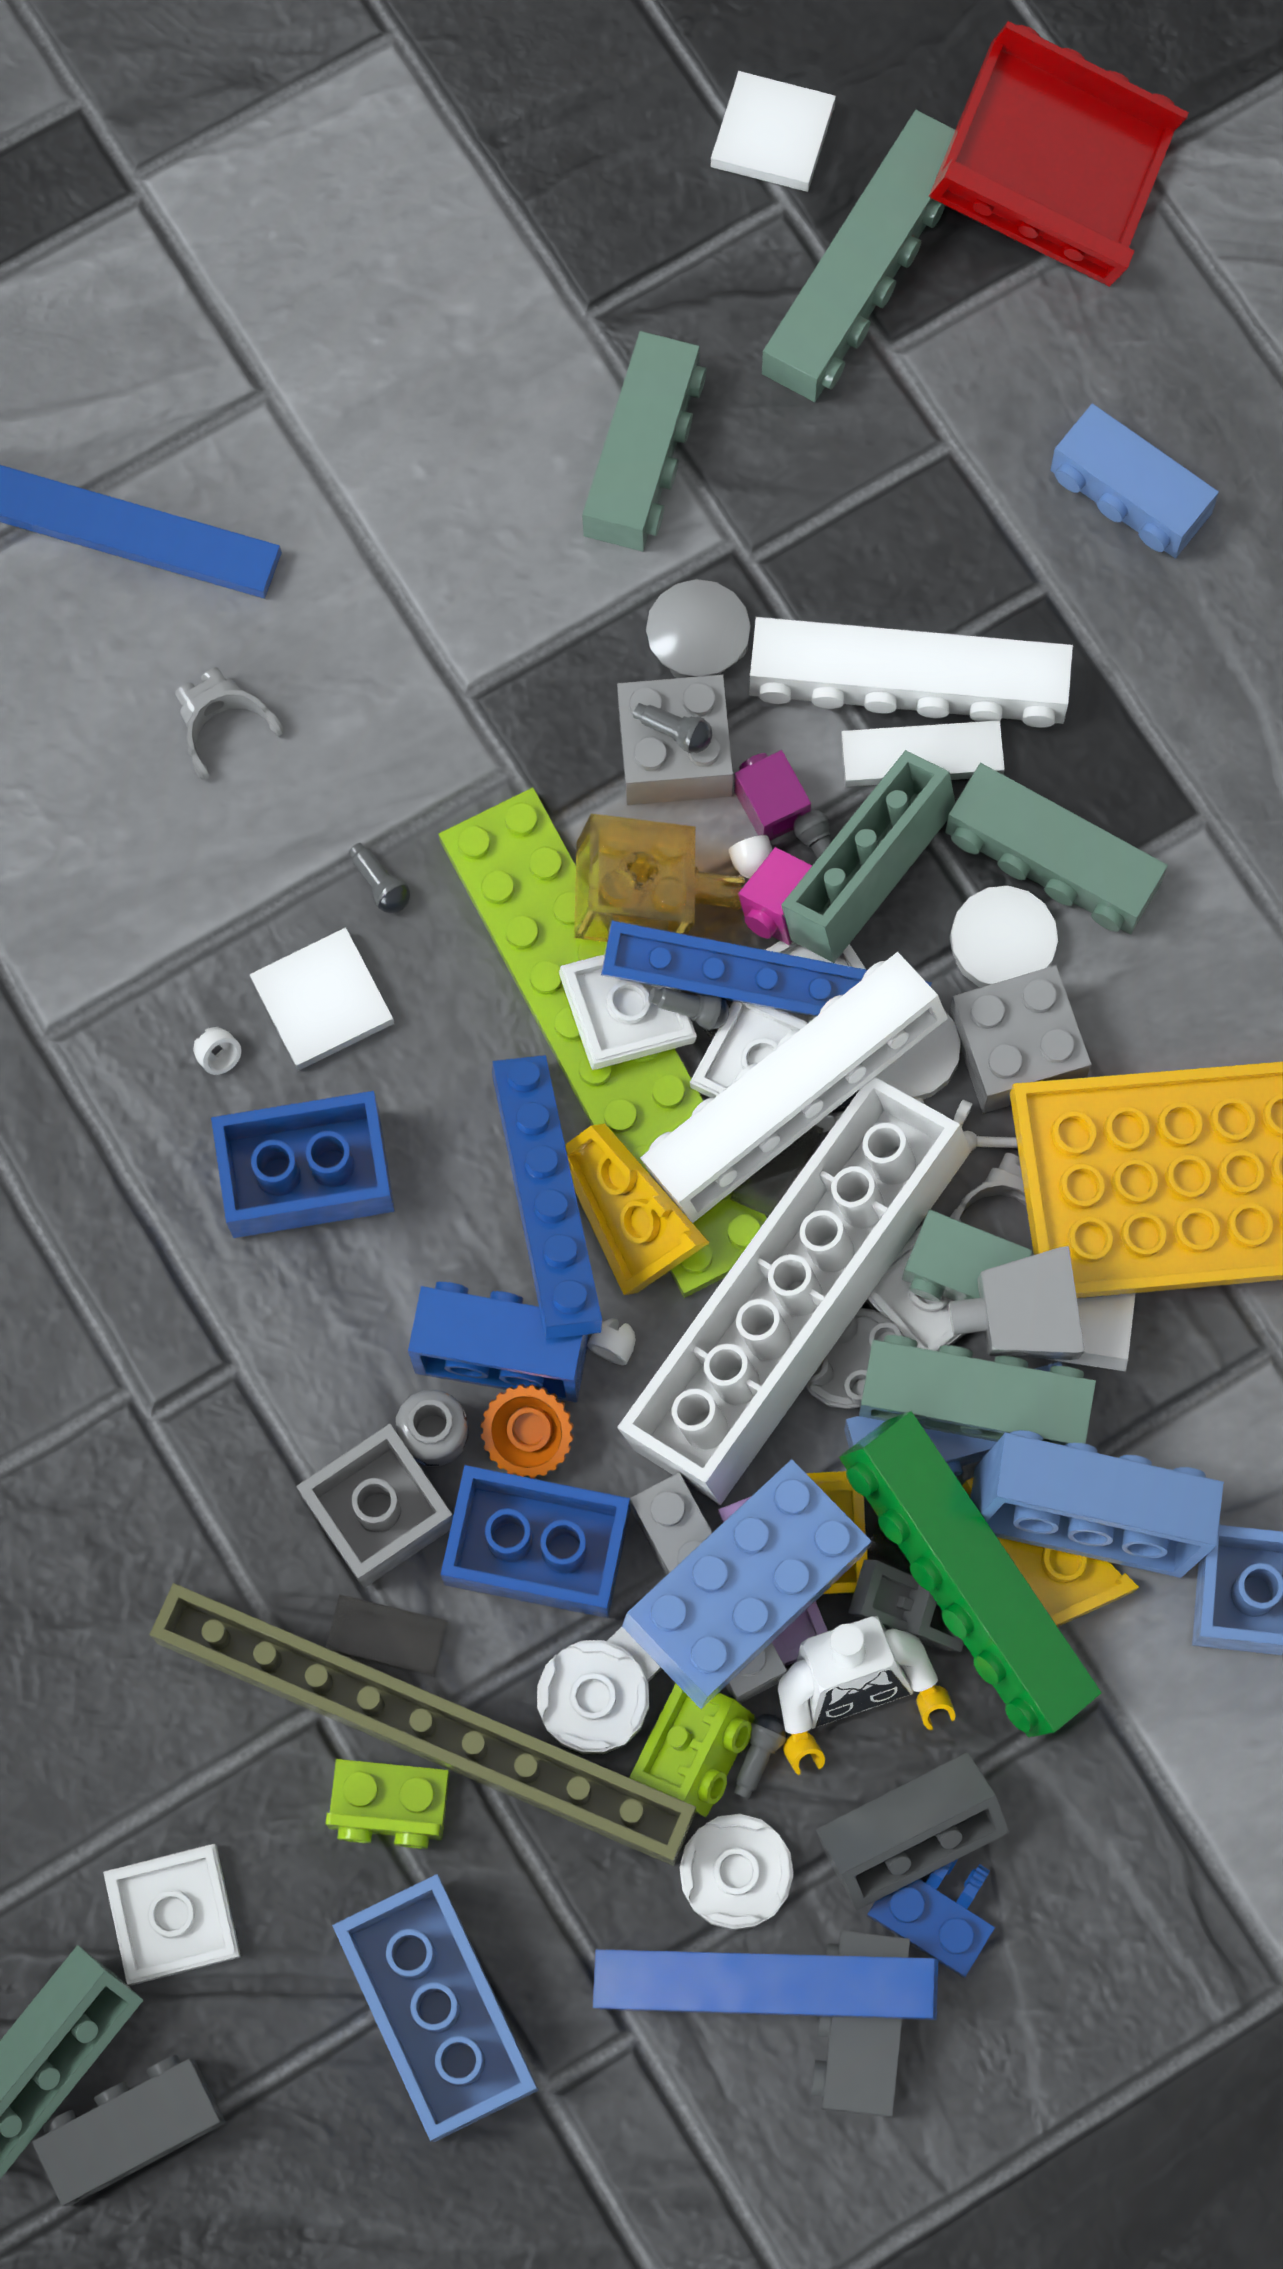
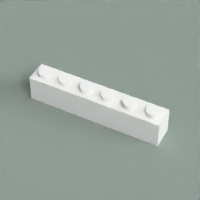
[749,617,1073,728]
[640,952,948,1223]

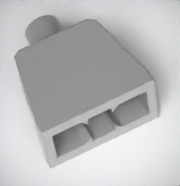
[949,1246,1085,1360]

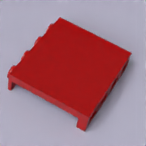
[928,21,1189,287]

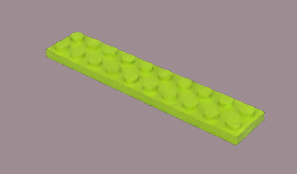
[438,787,767,1298]

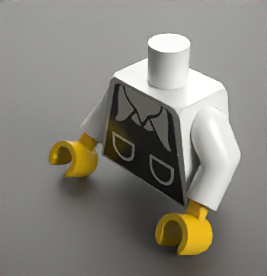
[778,1616,956,1775]

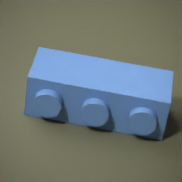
[1050,403,1219,559]

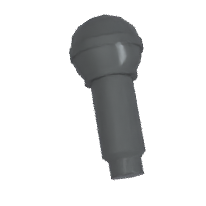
[793,809,832,859]

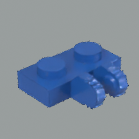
[867,1859,995,1978]

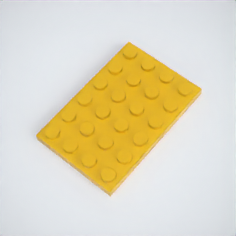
[1010,1062,1283,1298]

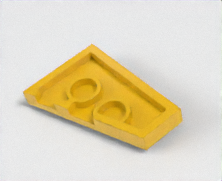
[565,1124,709,1295]
[962,1478,1139,1627]

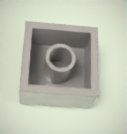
[617,675,733,805]
[949,965,1092,1114]
[296,1424,453,1589]

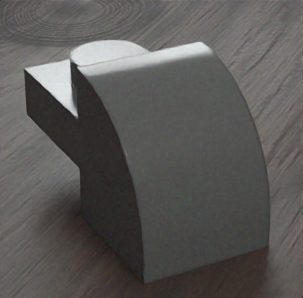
[848,1560,964,1652]

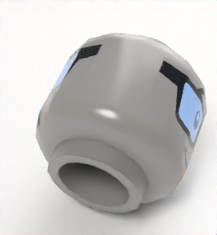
[395,1390,469,1467]

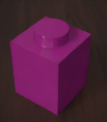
[734,750,811,841]

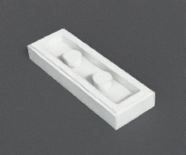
[841,720,1004,787]

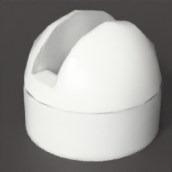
[728,835,773,879]
[193,1027,241,1075]
[587,1318,636,1365]

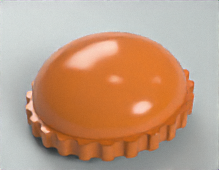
[481,1384,574,1478]

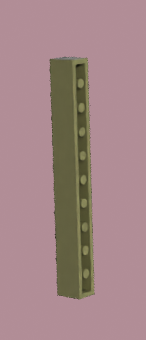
[149,1583,696,1866]

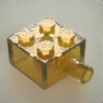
[574,813,745,942]

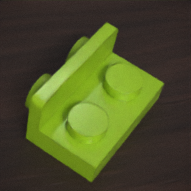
[629,1684,755,1817]
[325,1759,450,1849]

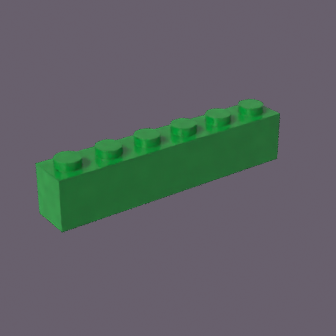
[838,1411,1102,1738]

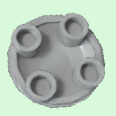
[646,579,751,678]
[806,1308,902,1409]

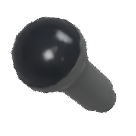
[633,703,712,753]
[349,843,410,913]
[648,987,729,1030]
[734,1714,787,1799]

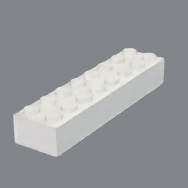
[617,1077,971,1505]

